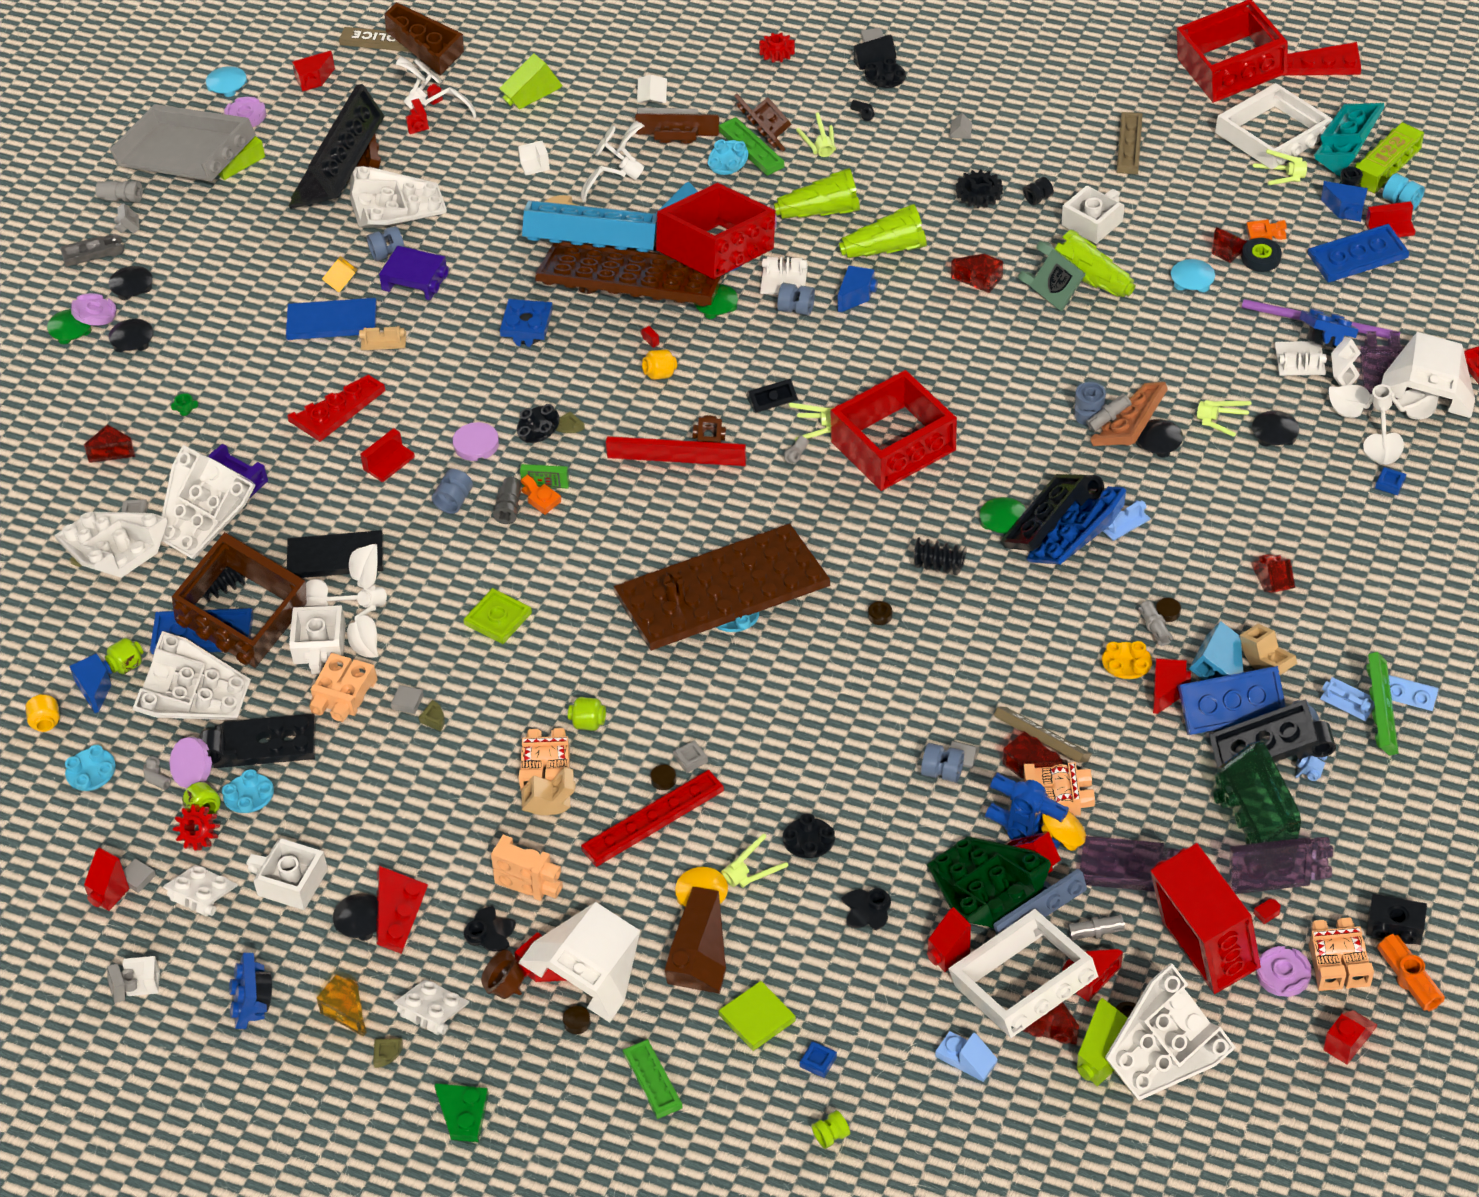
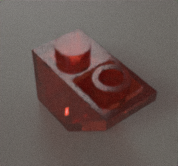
[951,254,1003,293]
[1251,554,1296,593]
[1003,731,1063,778]
[1023,990,1079,1045]

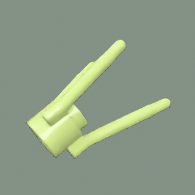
[796,112,836,157]
[1252,149,1307,185]
[1197,400,1252,437]
[788,403,834,441]
[721,834,788,888]

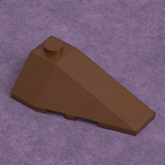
[665,887,726,994]

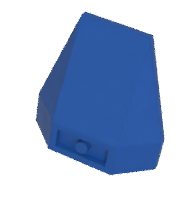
[1027,486,1126,565]

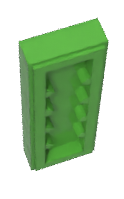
[623,1039,683,1119]

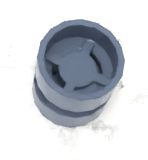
[367,226,405,262]
[777,282,815,316]
[1074,382,1106,426]
[432,469,473,514]
[921,743,965,783]

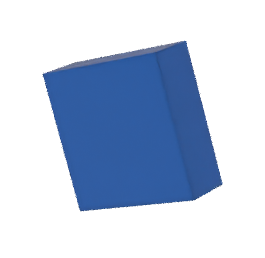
[1375,467,1407,495]
[800,1041,837,1078]

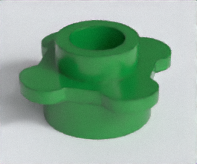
[171,393,198,416]

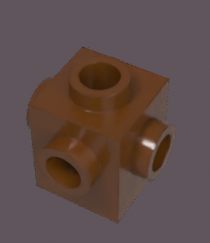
[692,415,726,443]

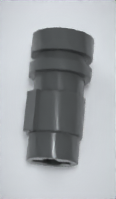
[493,477,522,524]

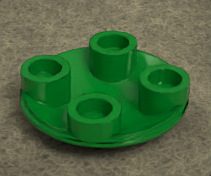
[694,284,738,319]
[47,309,92,344]
[980,497,1026,535]

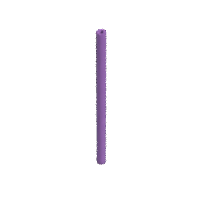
[1242,299,1401,341]

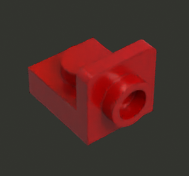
[405,98,429,134]

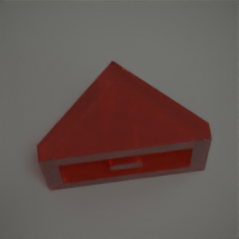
[1212,227,1247,263]
[84,424,135,463]

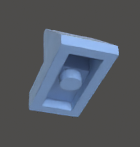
[935,1031,998,1082]

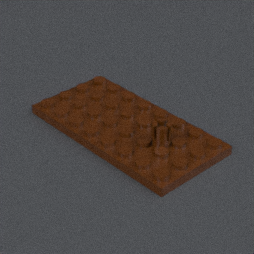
[535,240,726,306]
[614,523,831,651]

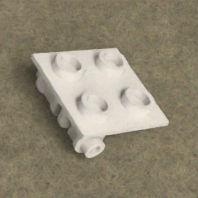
[760,256,808,294]
[1275,341,1326,376]
[163,865,238,916]
[394,979,469,1035]

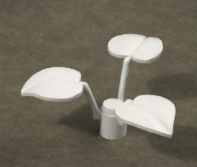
[396,56,476,118]
[581,121,645,203]
[1329,384,1439,465]
[304,544,387,658]

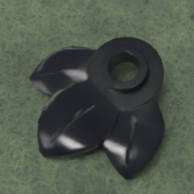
[841,888,891,930]
[464,906,516,951]

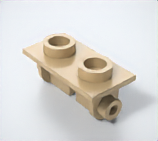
[359,326,406,350]

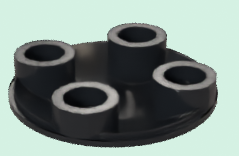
[865,58,906,88]
[109,266,153,300]
[109,319,153,352]
[517,404,560,443]
[1252,411,1299,447]
[1136,419,1183,458]
[783,813,835,858]
[333,893,378,941]

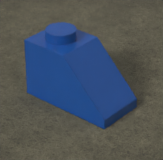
[1321,181,1368,222]
[838,266,878,312]
[69,653,112,713]

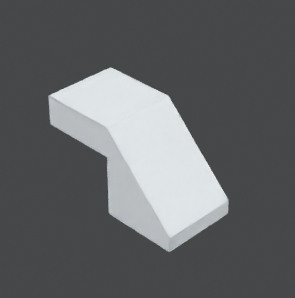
[1331,337,1361,387]

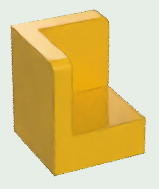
[322,256,358,292]

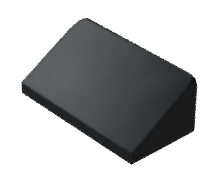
[854,34,896,70]
[746,379,798,413]

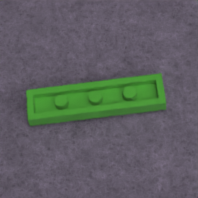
[719,117,785,176]
[1366,652,1399,756]

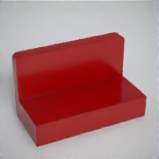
[1365,201,1416,237]
[360,428,415,482]

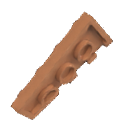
[1090,382,1168,446]

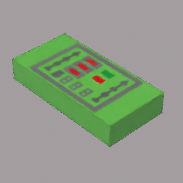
[520,464,570,489]

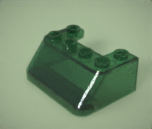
[1213,741,1301,874]

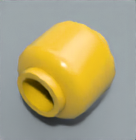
[642,349,677,380]
[25,694,60,732]

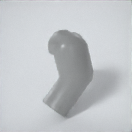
[784,435,810,463]
[143,757,171,790]

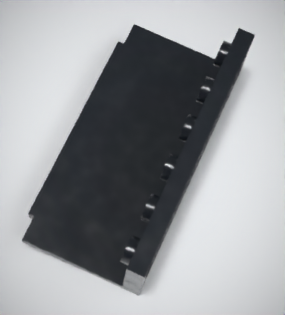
[288,84,385,209]

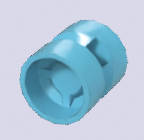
[1383,173,1425,210]

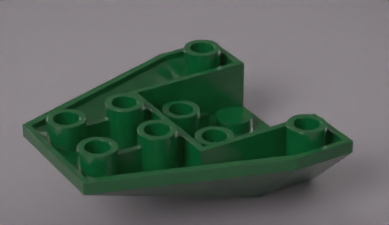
[926,836,1051,928]

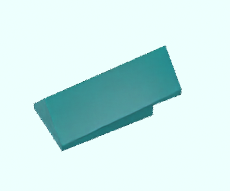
[1314,103,1385,177]

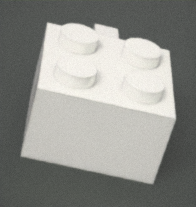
[1062,186,1124,244]
[290,605,346,674]
[246,839,328,910]

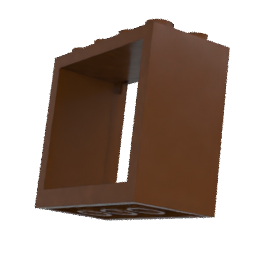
[172,532,307,668]

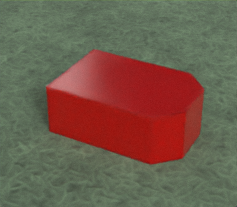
[427,84,443,105]
[641,326,660,348]
[1253,899,1281,924]

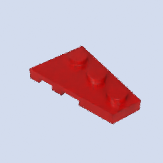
[376,866,428,954]

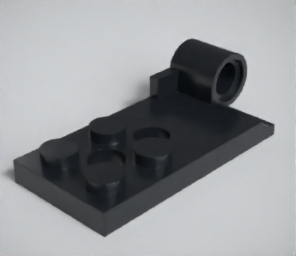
[1000,474,1104,551]
[1209,699,1336,780]
[199,714,316,768]

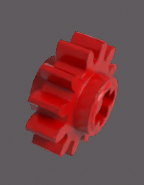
[759,32,795,63]
[173,805,220,851]

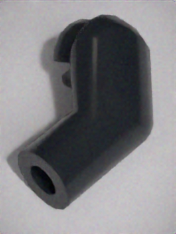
[850,100,875,121]

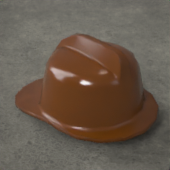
[481,950,525,999]

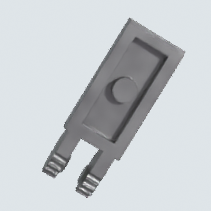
[60,234,124,267]

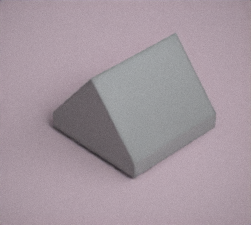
[950,113,972,139]
[951,741,980,769]

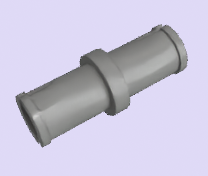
[1086,393,1132,433]
[1138,601,1173,646]
[1068,914,1125,941]

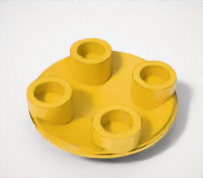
[1102,641,1152,679]
[1041,811,1086,851]
[675,867,728,907]

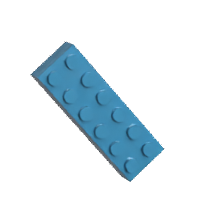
[522,200,657,252]

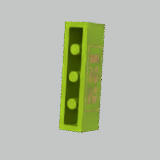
[1354,122,1424,194]

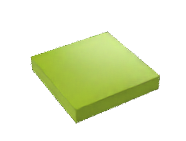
[463,588,532,644]
[719,981,796,1051]

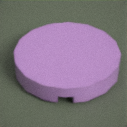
[224,97,266,127]
[71,293,116,326]
[453,422,499,461]
[169,737,212,788]
[1256,946,1311,997]

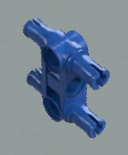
[985,772,1069,849]

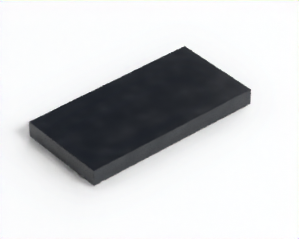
[287,530,383,578]

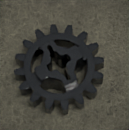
[956,169,1003,208]

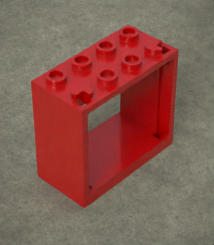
[1177,0,1288,103]
[656,183,776,279]
[831,370,957,491]
[1150,843,1261,995]

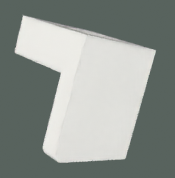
[637,75,667,103]
[518,141,550,175]
[123,956,160,996]

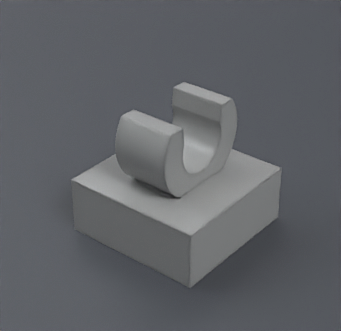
[114,203,140,233]
[107,964,137,1003]

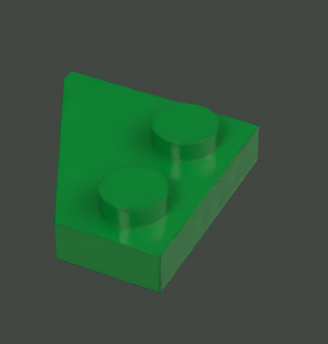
[435,1083,489,1143]

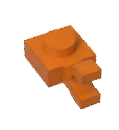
[1246,219,1287,240]
[521,474,561,515]

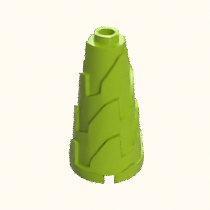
[773,168,860,219]
[838,204,927,258]
[1055,229,1136,297]

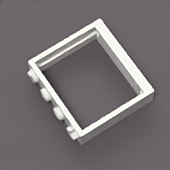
[1215,83,1333,169]
[948,909,1098,1038]

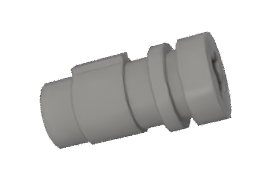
[95,181,143,203]

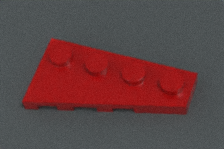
[1282,42,1361,76]
[287,374,386,442]

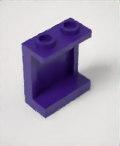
[379,246,449,300]
[208,444,268,498]

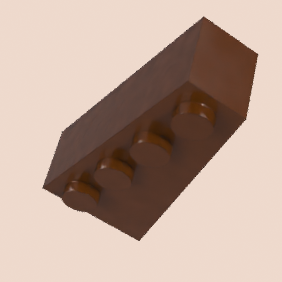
[384,2,464,76]

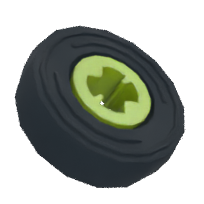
[1241,238,1282,272]

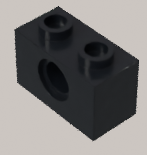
[1366,894,1427,945]

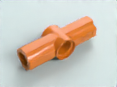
[1377,934,1445,1012]

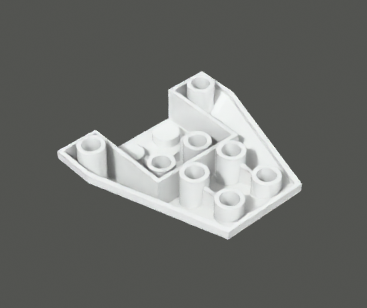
[350,166,447,228]
[1381,332,1475,418]
[162,445,255,559]
[54,512,168,578]
[133,631,251,720]
[519,902,640,1023]
[1105,963,1236,1101]

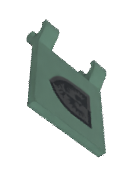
[1018,241,1086,311]

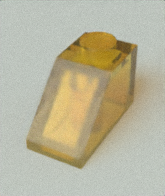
[316,975,367,1036]

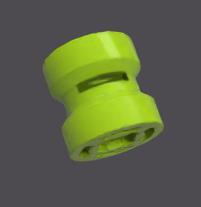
[811,1110,850,1149]

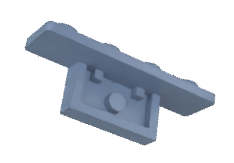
[993,869,1087,935]

